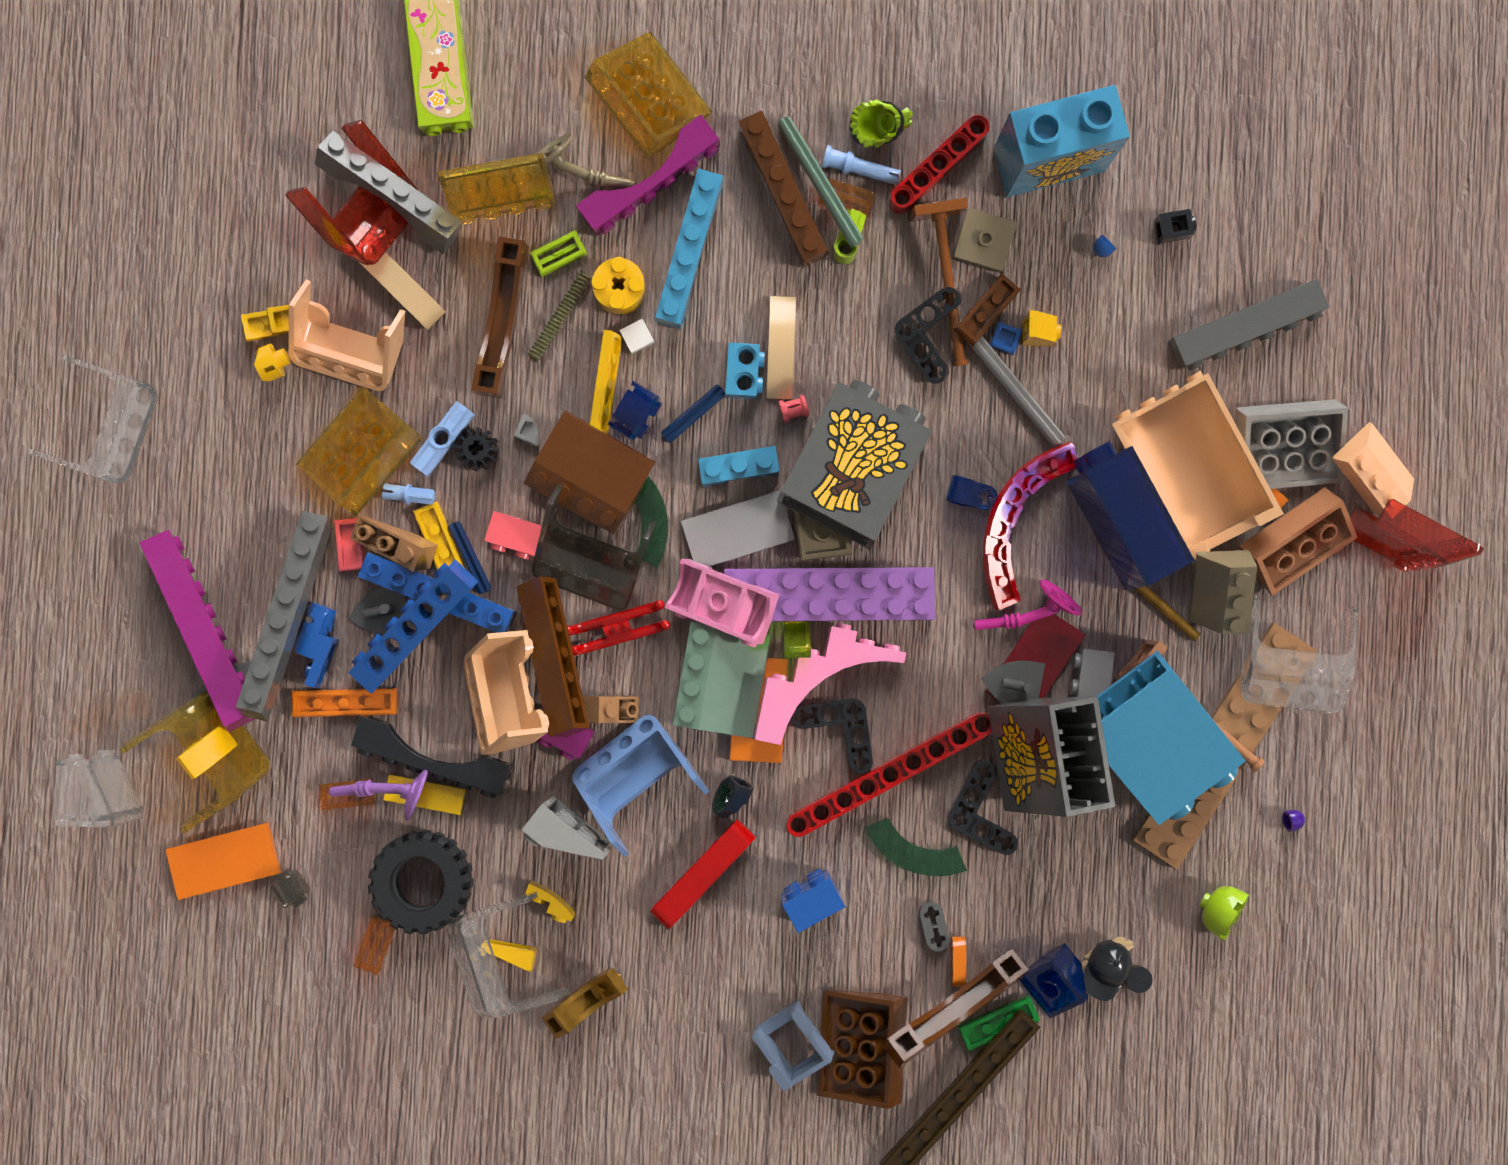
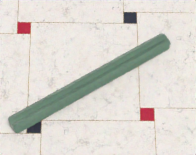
[778,116,863,247]

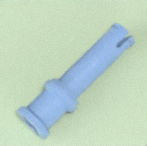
[821,145,901,186]

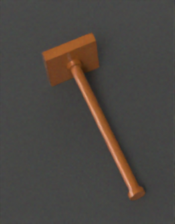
[909,197,968,367]

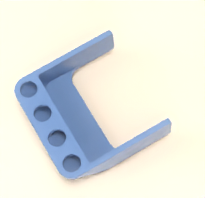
[572,715,710,857]

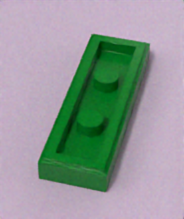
[957,995,1040,1052]

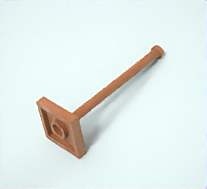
[1113,640,1264,772]

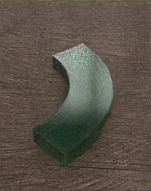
[634,476,669,568]
[865,817,967,876]

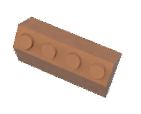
[1239,487,1358,596]

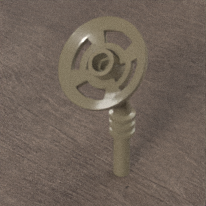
[529,133,635,189]

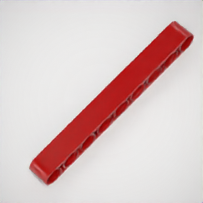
[786,712,992,837]

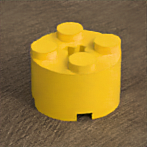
[592,257,646,315]

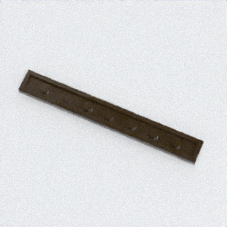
[879,1008,1041,1165]

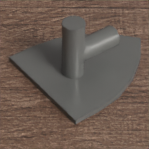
[349,586,413,634]
[981,660,1045,704]

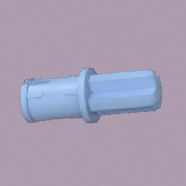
[382,483,435,505]

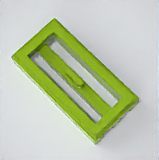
[530,230,588,277]

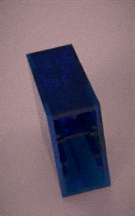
[1066,440,1195,590]

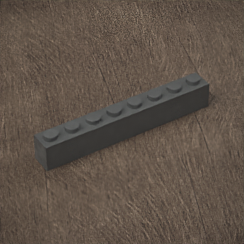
[236,511,332,722]

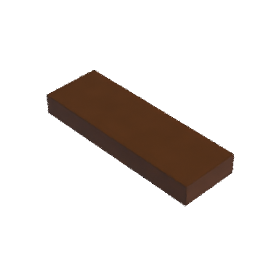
[953,273,1021,347]

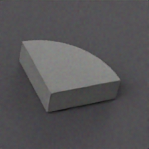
[513,413,540,448]

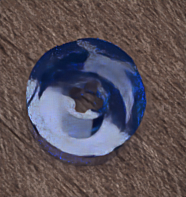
[607,380,662,441]

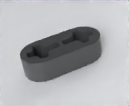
[919,901,950,952]

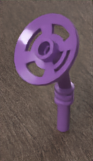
[330,770,428,820]

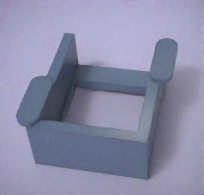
[752,999,834,1091]

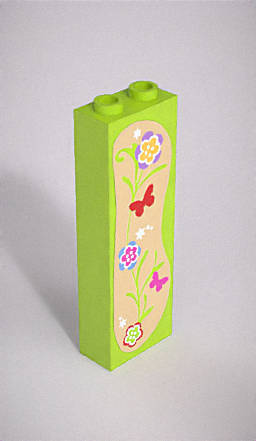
[404,0,474,136]

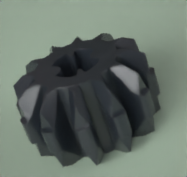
[455,427,500,472]

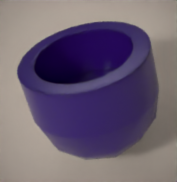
[1282,810,1305,832]

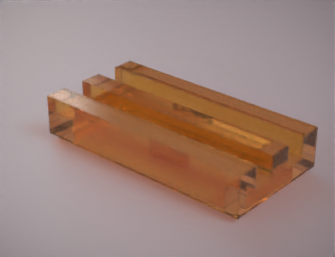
[819,178,876,219]
[319,778,375,811]
[353,916,396,975]

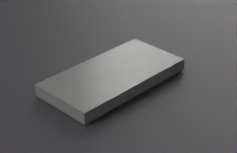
[681,490,795,567]

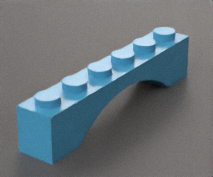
[655,168,724,330]

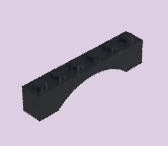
[351,715,514,798]

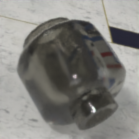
[270,869,310,909]

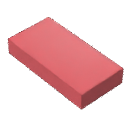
[334,518,365,572]

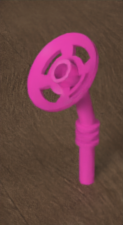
[974,579,1083,630]

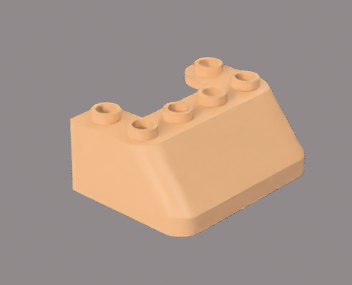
[464,630,549,755]

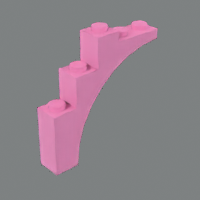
[753,623,906,745]

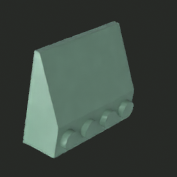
[673,621,771,738]

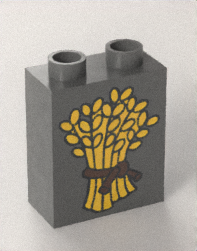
[777,380,932,550]
[988,697,1115,817]

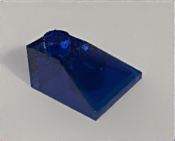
[1019,943,1087,1018]

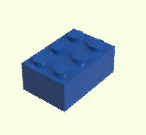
[781,868,845,933]

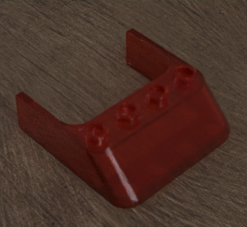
[285,120,419,266]
[1350,499,1484,572]

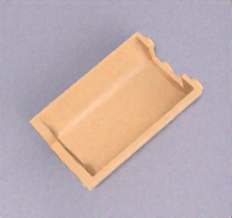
[1112,371,1284,563]

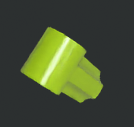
[833,209,866,265]

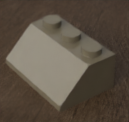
[1189,550,1257,634]

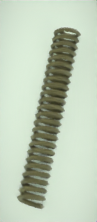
[528,269,592,363]

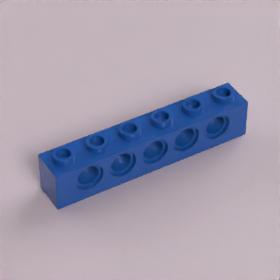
[357,552,517,633]
[348,560,479,694]

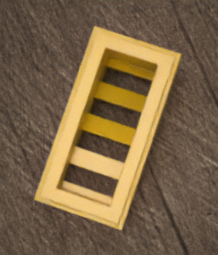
[481,939,537,972]

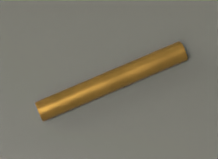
[1135,582,1201,641]

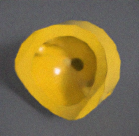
[254,343,291,381]

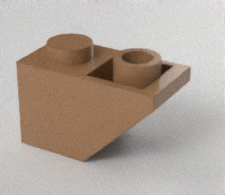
[583,696,639,723]

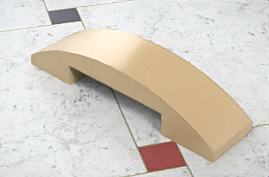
[766,296,796,400]

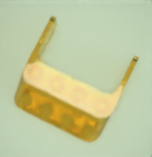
[119,690,270,834]

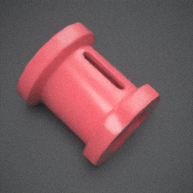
[779,394,810,424]

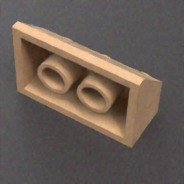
[1332,422,1414,519]

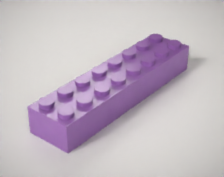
[724,567,935,622]

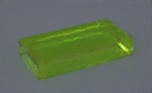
[784,621,811,658]

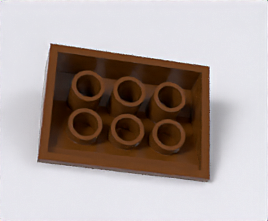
[524,410,656,535]
[817,989,907,1109]

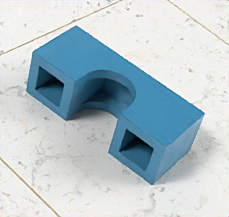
[698,446,780,487]

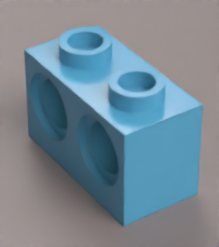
[725,342,765,400]

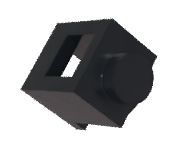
[1154,209,1197,245]

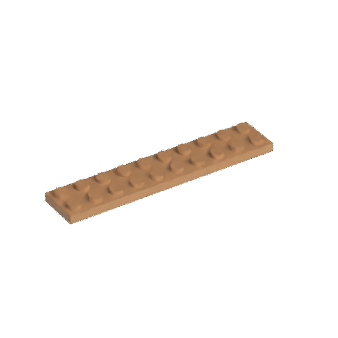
[1131,623,1318,869]

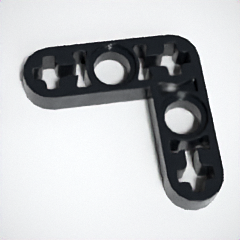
[895,287,962,384]
[791,698,873,774]
[947,760,1018,855]

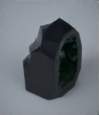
[712,775,754,818]

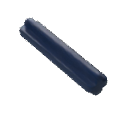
[661,385,725,443]
[447,521,491,594]

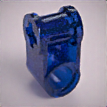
[946,475,998,510]

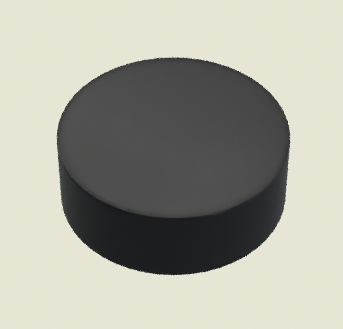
[1125,965,1153,993]

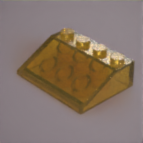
[584,31,712,158]
[437,153,557,224]
[296,387,423,516]

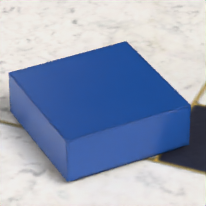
[990,322,1023,356]

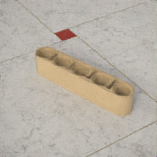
[338,223,446,330]

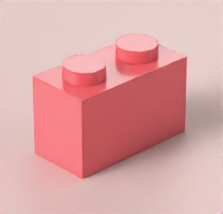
[484,511,546,560]

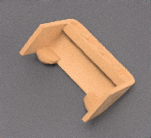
[289,280,405,391]

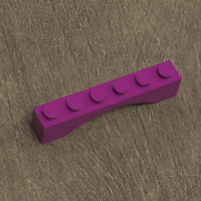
[576,114,720,236]

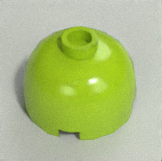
[1200,886,1249,941]

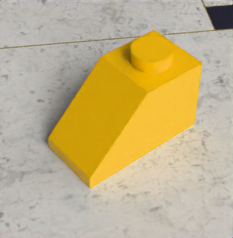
[1021,310,1061,347]

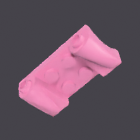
[665,558,780,647]

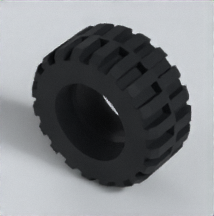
[368,830,474,935]

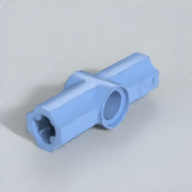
[410,401,475,477]

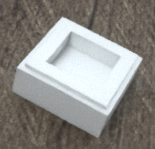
[619,319,655,354]

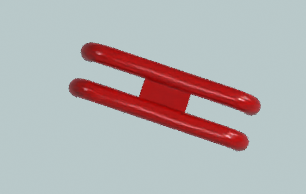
[567,600,670,656]

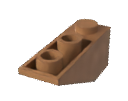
[350,515,438,572]

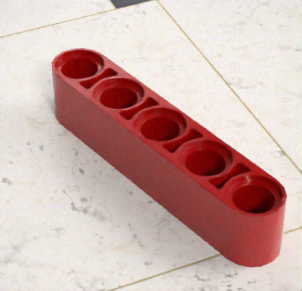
[889,115,990,214]
[649,819,756,930]

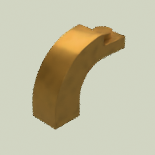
[541,968,628,1039]

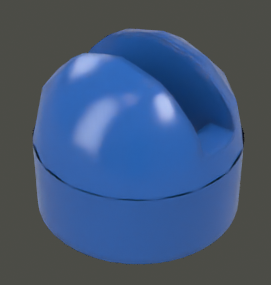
[1094,234,1116,257]

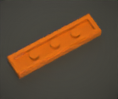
[292,688,398,717]

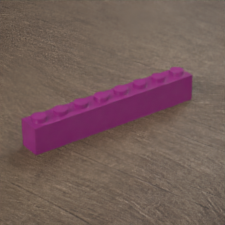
[139,529,256,732]

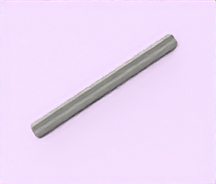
[971,336,1065,447]

